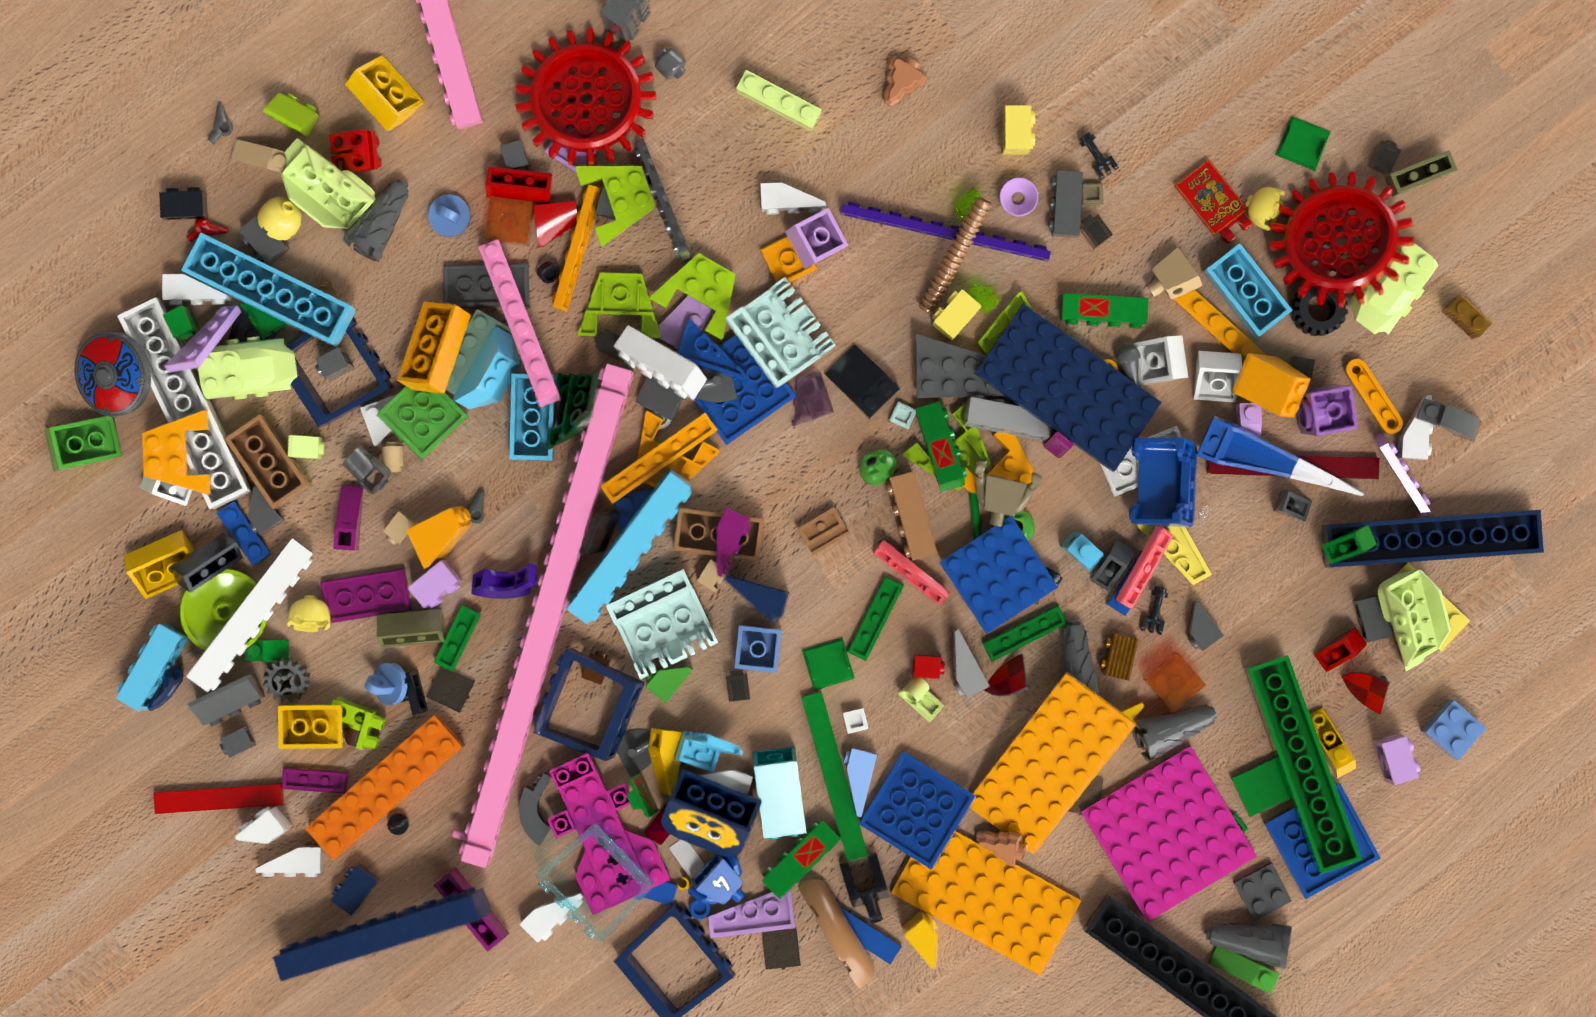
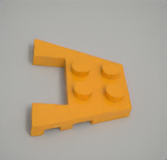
[142,410,211,494]
[637,411,720,488]
[961,432,1034,494]

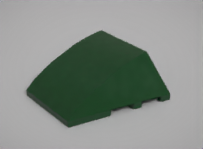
[546,373,598,450]

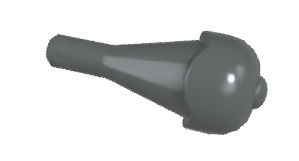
[1116,344,1141,386]

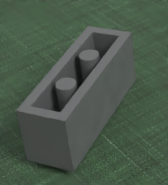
[1049,170,1083,238]

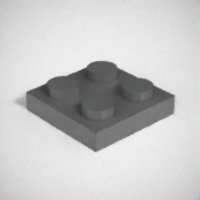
[1233,862,1292,921]

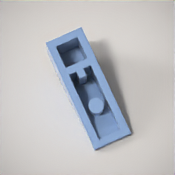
[844,747,877,817]

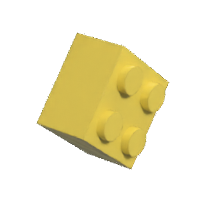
[1002,105,1035,155]
[932,289,981,341]

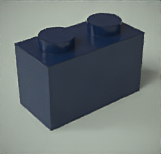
[331,864,380,916]

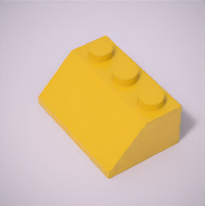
[345,55,425,132]
[123,530,195,599]
[902,911,938,969]

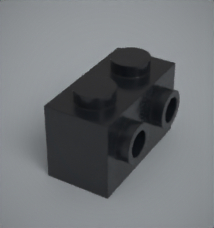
[159,187,208,220]

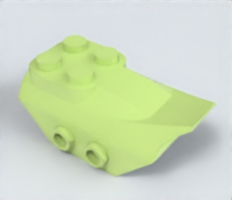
[281,138,375,229]
[1348,244,1438,334]
[198,336,298,400]
[1378,569,1451,671]

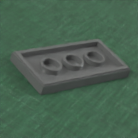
[443,263,530,308]

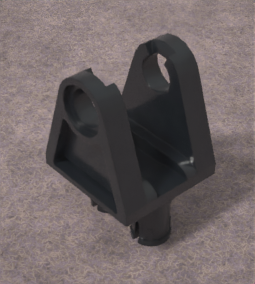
[839,853,890,924]

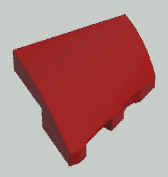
[533,201,578,248]

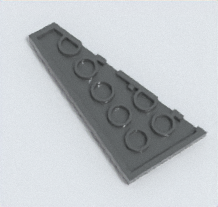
[915,334,1005,398]

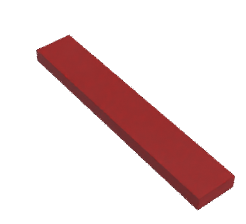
[153,783,284,814]

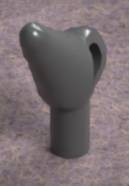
[207,103,233,144]
[467,490,485,524]

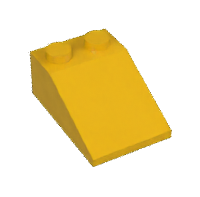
[278,704,343,749]

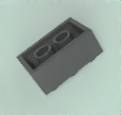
[187,674,265,727]

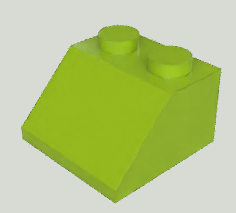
[263,93,320,138]

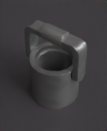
[342,445,391,494]

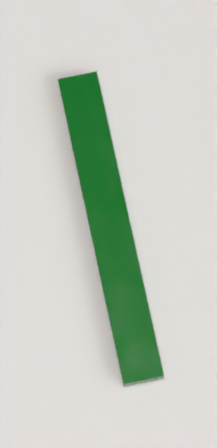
[801,691,868,862]

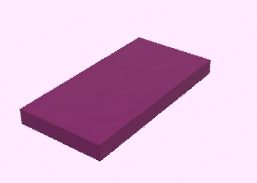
[320,568,412,623]

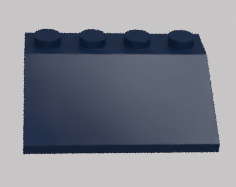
[724,575,789,621]

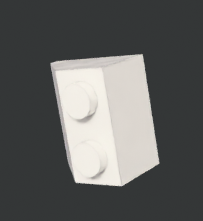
[1133,335,1188,385]
[1193,351,1242,402]

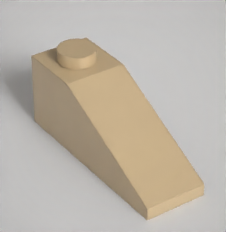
[230,139,286,175]

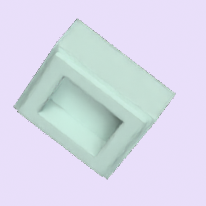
[889,401,916,430]

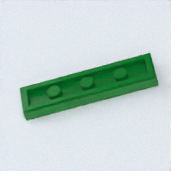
[847,576,904,661]
[982,605,1067,662]

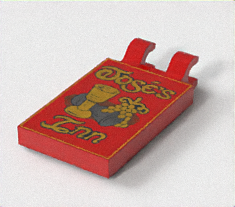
[1174,160,1253,244]

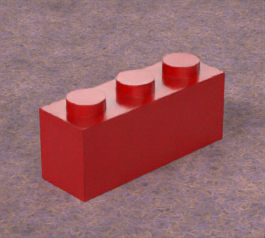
[486,166,552,204]

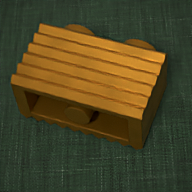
[1443,294,1492,339]
[1100,633,1139,681]

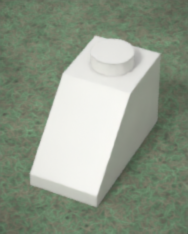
[139,476,193,506]

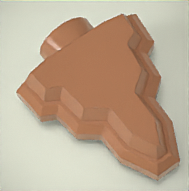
[884,56,928,107]
[976,831,1028,867]

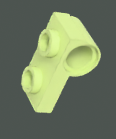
[898,677,945,723]

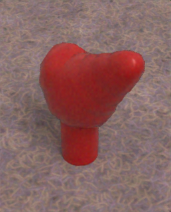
[186,218,229,242]

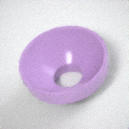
[1000,178,1038,217]

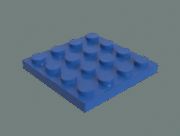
[694,335,796,445]
[939,516,1058,634]
[859,751,976,870]
[1264,783,1381,899]

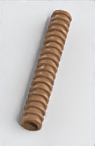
[918,197,992,314]

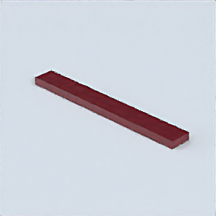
[1208,455,1380,479]

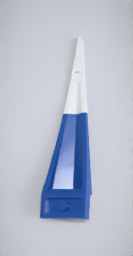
[1197,416,1364,496]

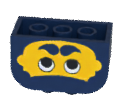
[662,769,762,857]

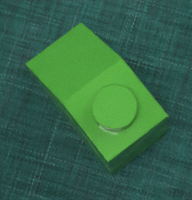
[646,666,693,703]

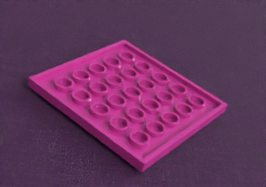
[1080,746,1257,922]

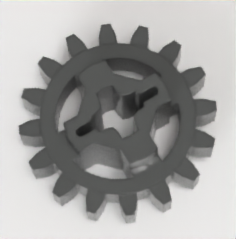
[263,657,310,703]

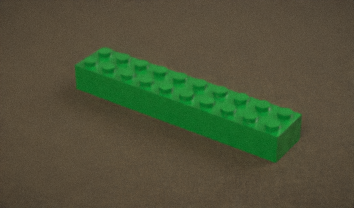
[1245,655,1362,874]

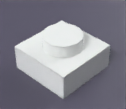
[843,708,869,734]

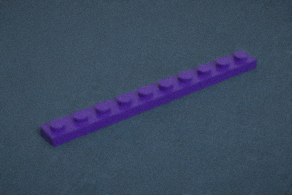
[841,202,1051,262]

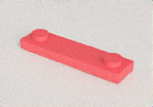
[1115,525,1173,609]
[873,540,951,605]

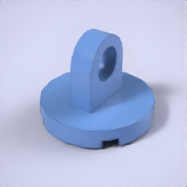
[428,194,471,237]
[364,663,407,705]

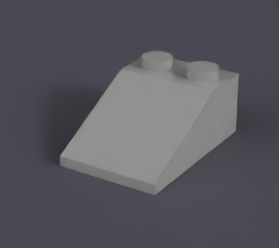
[952,628,989,698]

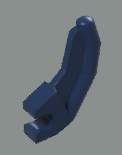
[147,665,184,711]

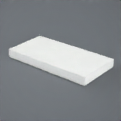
[1100,426,1182,497]

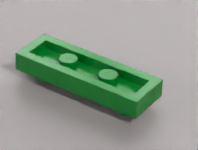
[434,605,482,672]

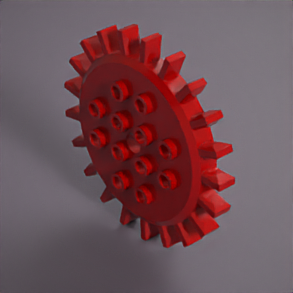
[515,28,657,166]
[1269,171,1414,308]

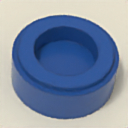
[689,899,711,919]

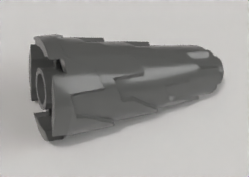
[342,179,409,262]
[1060,621,1101,697]
[1132,704,1217,761]
[1206,923,1292,969]

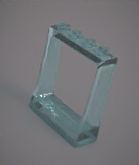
[535,823,655,943]

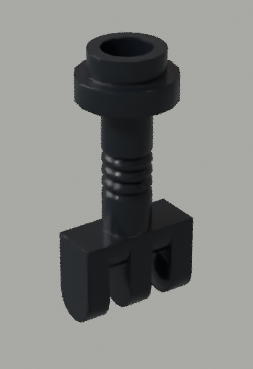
[1079,132,1119,180]
[1140,586,1168,635]

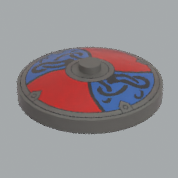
[74,331,151,417]

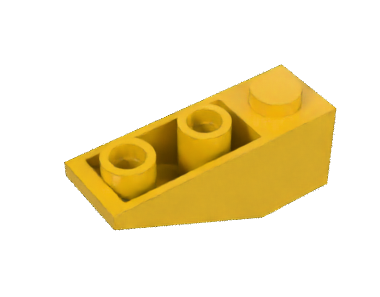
[1310,707,1356,778]
[648,728,683,795]

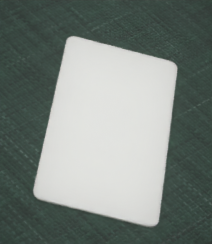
[669,840,705,879]

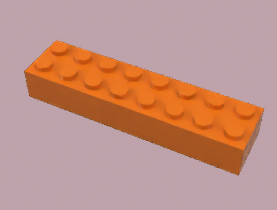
[305,714,465,861]

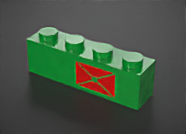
[1060,293,1149,329]
[915,401,968,492]
[761,821,841,900]

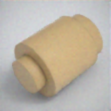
[381,442,404,472]

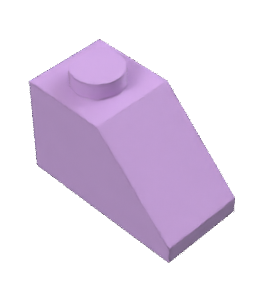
[1235,403,1262,437]

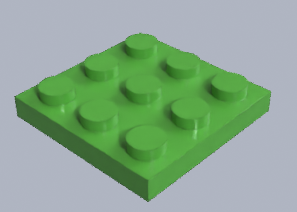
[376,386,468,461]

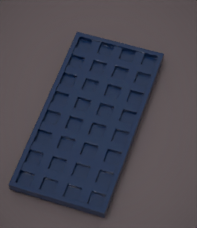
[974,303,1162,472]

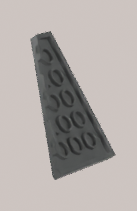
[634,139,692,262]

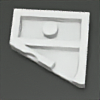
[360,394,397,447]

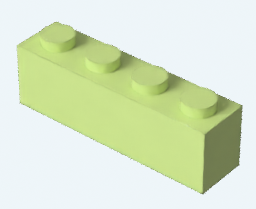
[736,70,822,132]

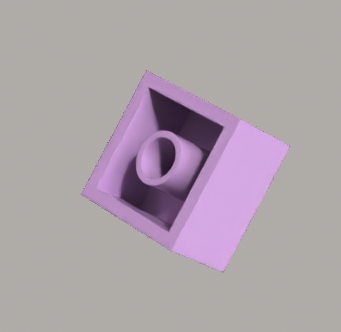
[785,208,849,269]
[408,561,462,608]
[1373,734,1420,785]

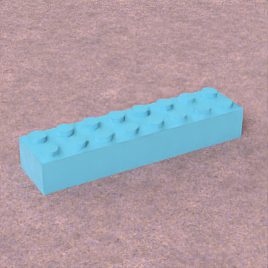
[181,233,356,348]
[567,468,692,624]

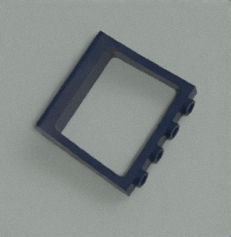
[286,316,394,427]
[533,648,645,761]
[614,902,735,1017]

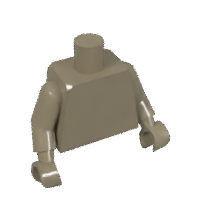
[975,461,1042,527]

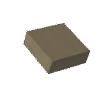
[1081,183,1104,206]

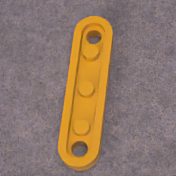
[1345,359,1403,434]

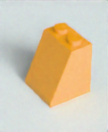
[1232,353,1311,417]
[406,506,472,569]

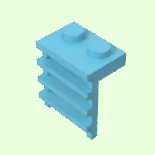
[675,731,743,773]

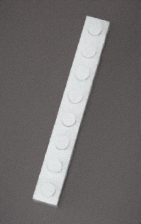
[186,538,313,692]

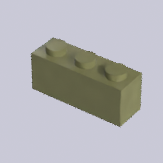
[1385,150,1457,197]
[377,608,445,648]

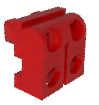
[329,130,382,173]

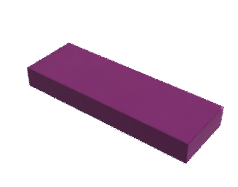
[282,767,348,794]

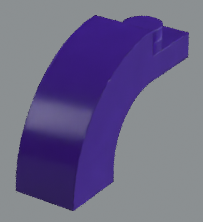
[471,563,537,599]

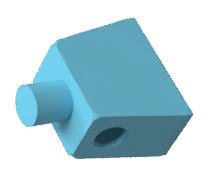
[1060,530,1104,573]

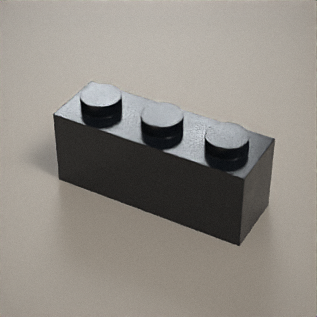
[170,533,243,593]

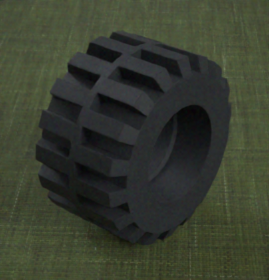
[1290,287,1348,336]

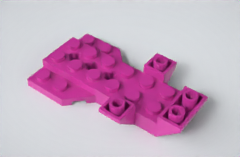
[547,753,671,915]

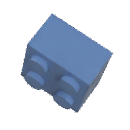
[734,625,782,673]
[1420,699,1486,761]

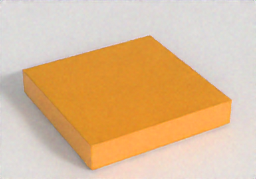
[760,236,817,283]

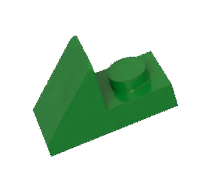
[245,639,289,662]

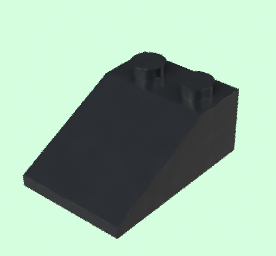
[825,345,900,419]

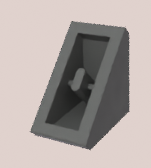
[1274,490,1312,521]

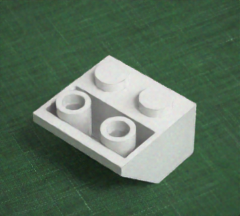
[235,806,292,844]

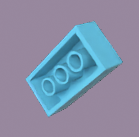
[1203,243,1293,339]
[509,374,557,461]
[116,623,189,711]

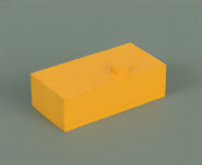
[397,302,471,394]

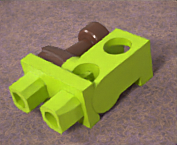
[331,696,386,750]

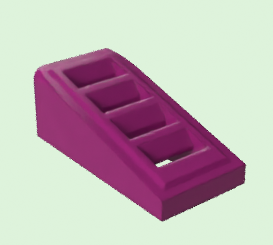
[1044,432,1073,458]

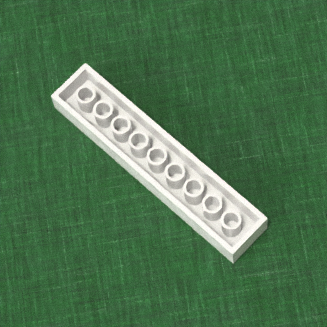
[118,297,253,509]

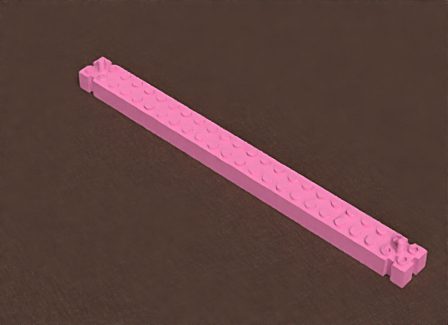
[452,364,634,868]

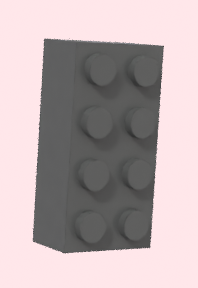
[600,0,651,42]

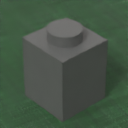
[500,140,530,171]
[220,726,256,758]

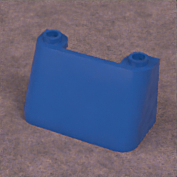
[1129,438,1197,527]

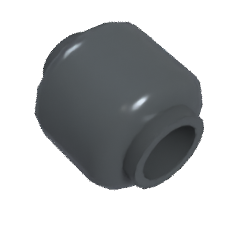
[655,48,686,80]

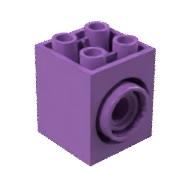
[1297,384,1358,436]

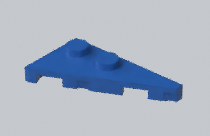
[677,319,748,382]

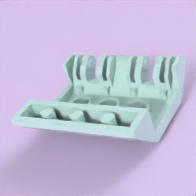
[725,277,836,388]
[606,569,718,679]

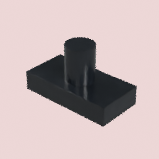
[400,670,428,715]

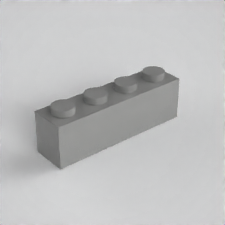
[962,395,1051,441]

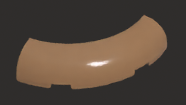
[797,879,875,990]

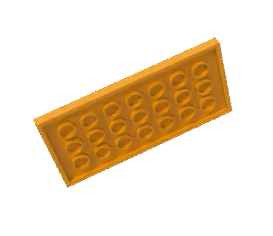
[970,672,1136,855]
[891,831,1081,976]

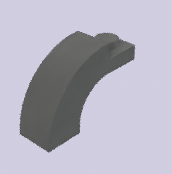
[1417,398,1482,442]
[519,772,552,846]

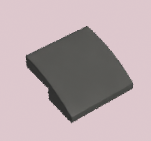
[636,377,687,420]

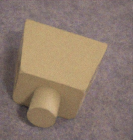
[1147,247,1203,299]

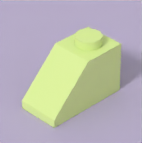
[288,435,325,459]

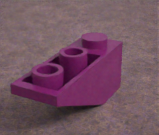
[333,485,364,551]
[717,508,752,577]

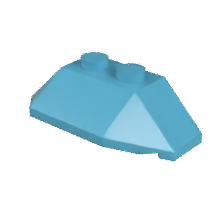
[452,326,521,409]

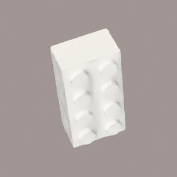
[614,325,707,400]

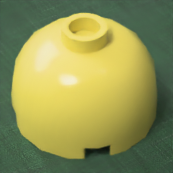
[1246,187,1285,231]
[257,196,302,240]
[287,595,331,632]

